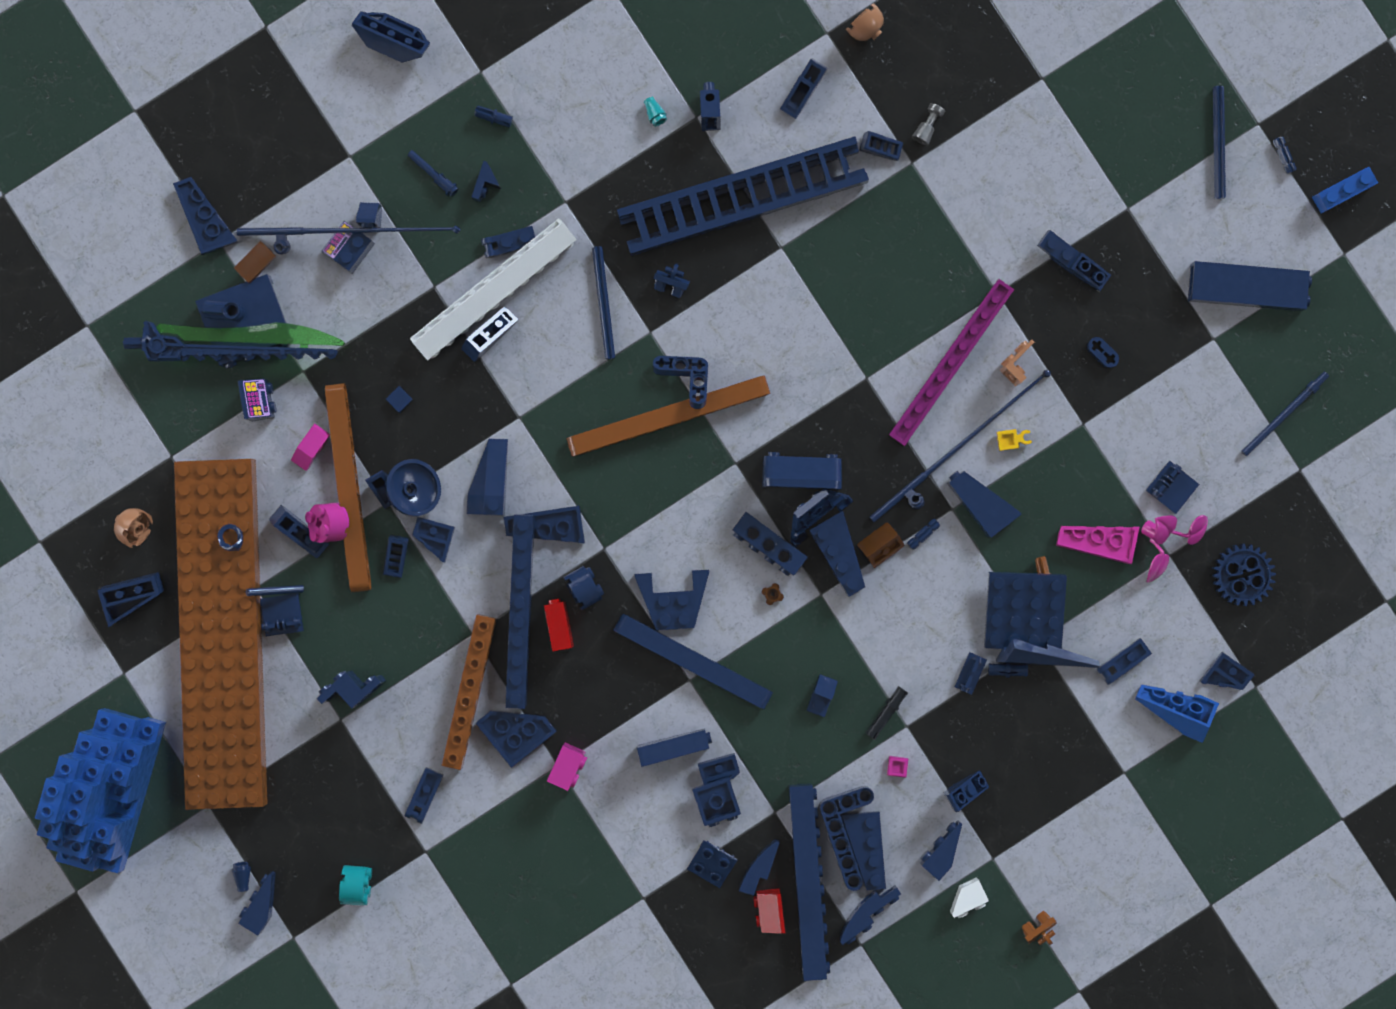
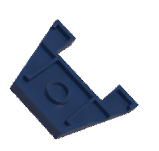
[790,488,854,548]
[635,569,709,630]

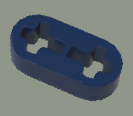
[1087,337,1119,368]

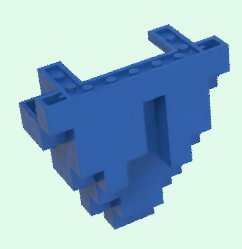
[35,708,166,873]

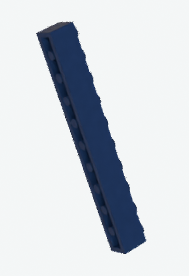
[506,514,535,709]
[789,784,830,981]

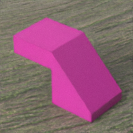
[291,424,330,471]

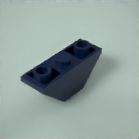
[943,770,989,812]

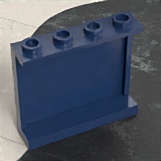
[195,274,295,369]

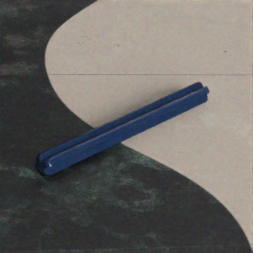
[1213,86,1226,200]
[592,246,615,360]

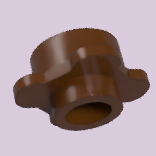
[762,583,784,605]

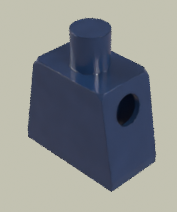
[700,82,721,131]

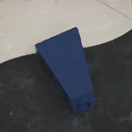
[947,471,1022,538]
[637,728,712,767]

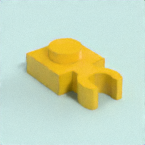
[996,429,1032,451]

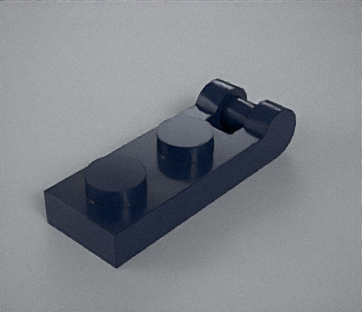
[481,226,535,259]
[1096,638,1152,685]
[404,767,444,824]

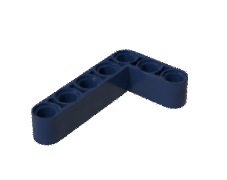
[819,786,874,891]

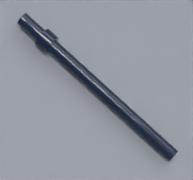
[1241,371,1329,456]

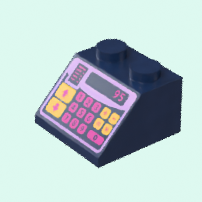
[322,221,375,274]
[238,379,277,422]

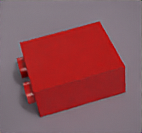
[544,599,574,651]

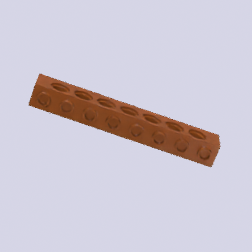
[441,614,497,770]

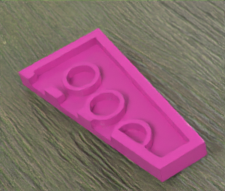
[1056,526,1140,565]

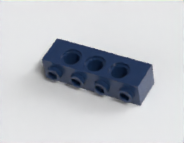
[732,512,808,576]

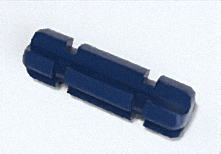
[1273,136,1297,174]
[907,519,940,550]

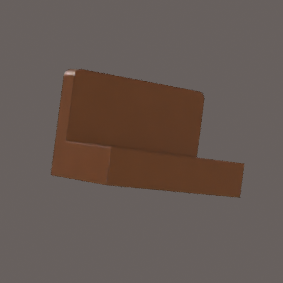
[234,241,276,283]
[857,522,905,568]

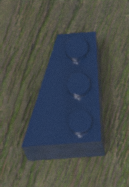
[97,572,164,627]

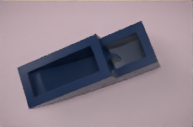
[780,58,828,119]
[739,839,779,896]

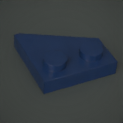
[1200,651,1254,690]
[698,753,740,784]

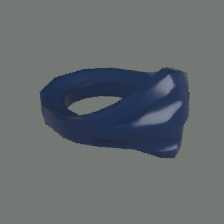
[217,524,243,551]

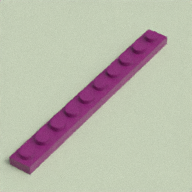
[889,279,1014,446]

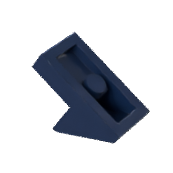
[472,161,501,203]
[365,470,392,509]
[806,674,838,717]

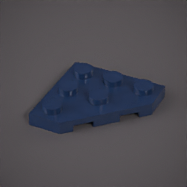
[475,710,556,768]

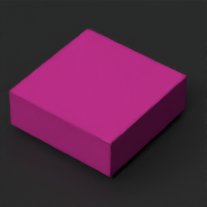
[887,756,908,778]

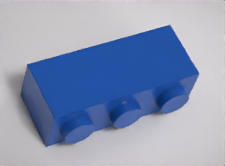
[1312,167,1378,214]

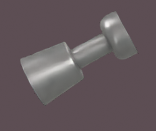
[912,103,945,146]

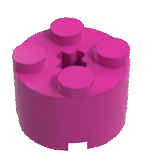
[305,503,349,543]

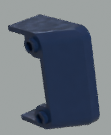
[762,452,842,491]

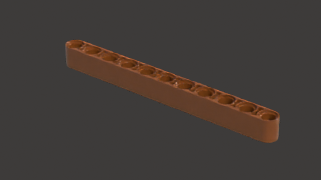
[566,375,771,457]
[325,383,371,592]

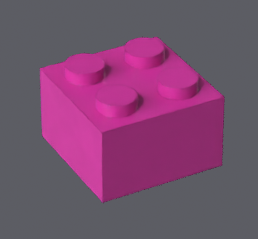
[547,742,587,791]

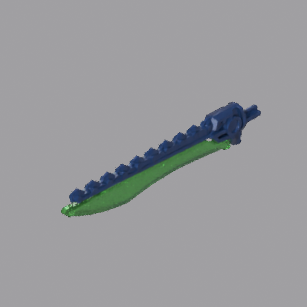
[123,321,345,362]

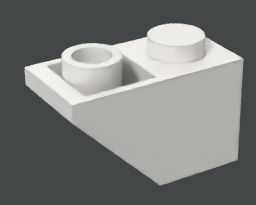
[950,877,989,918]

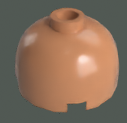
[846,3,884,41]
[114,508,153,548]

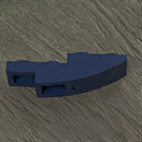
[1037,230,1111,291]
[839,885,901,945]

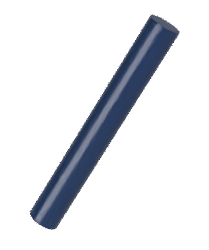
[246,585,304,596]

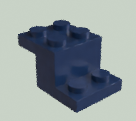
[316,670,386,709]

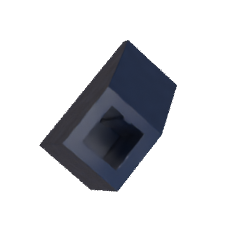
[356,202,382,228]

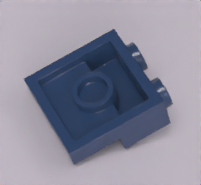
[692,776,741,827]

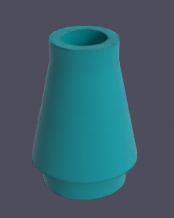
[644,96,667,127]

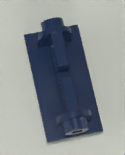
[954,652,987,695]

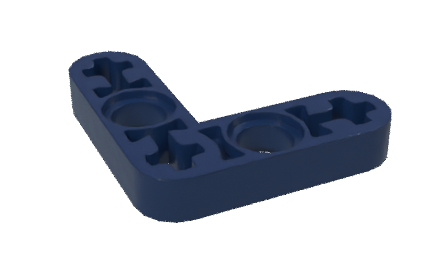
[653,356,708,409]

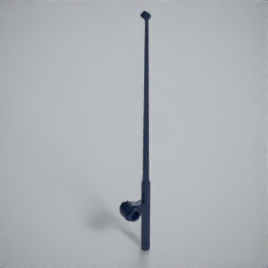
[236,225,461,255]
[869,370,1051,522]

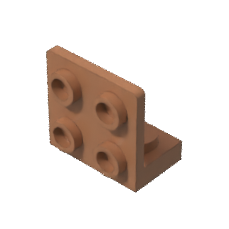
[999,340,1034,386]

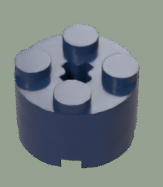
[563,566,604,611]

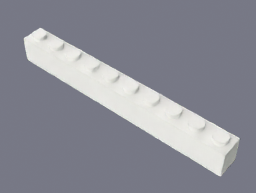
[410,218,576,360]

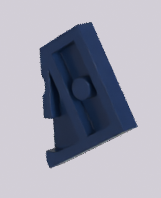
[413,517,455,563]

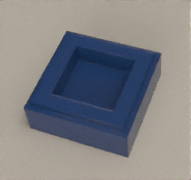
[386,386,413,413]

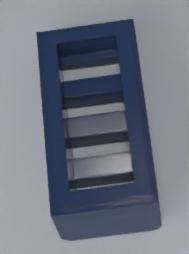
[860,131,903,161]
[383,535,409,578]

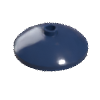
[386,459,441,517]

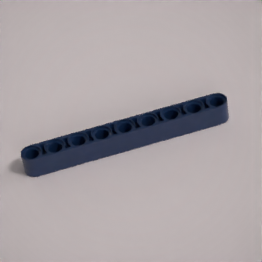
[613,613,773,710]

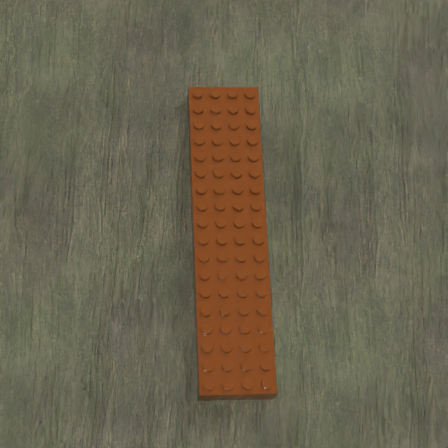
[174,459,268,810]

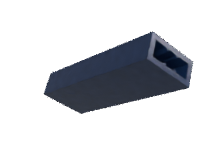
[1188,261,1312,311]

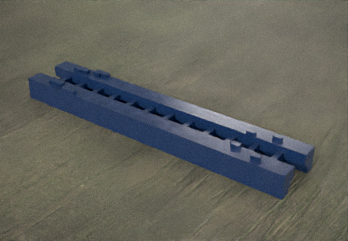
[617,136,869,256]

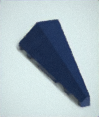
[996,638,1100,668]

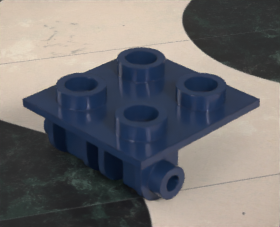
[1146,461,1200,514]
[260,593,304,637]
[687,840,737,888]

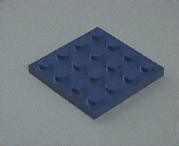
[984,572,1067,649]

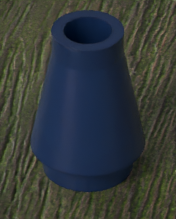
[231,862,251,892]

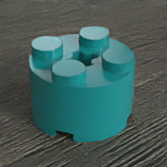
[339,865,372,906]

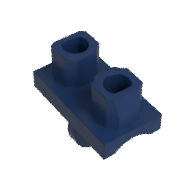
[654,264,690,298]

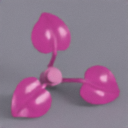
[1141,515,1208,583]

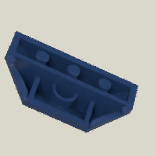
[352,11,430,63]

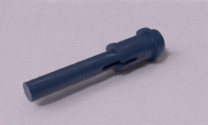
[407,150,459,197]

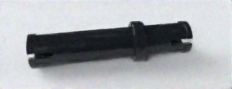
[865,686,908,740]

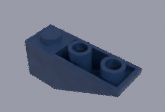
[920,820,962,881]
[238,871,275,936]

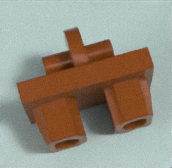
[1022,911,1057,945]

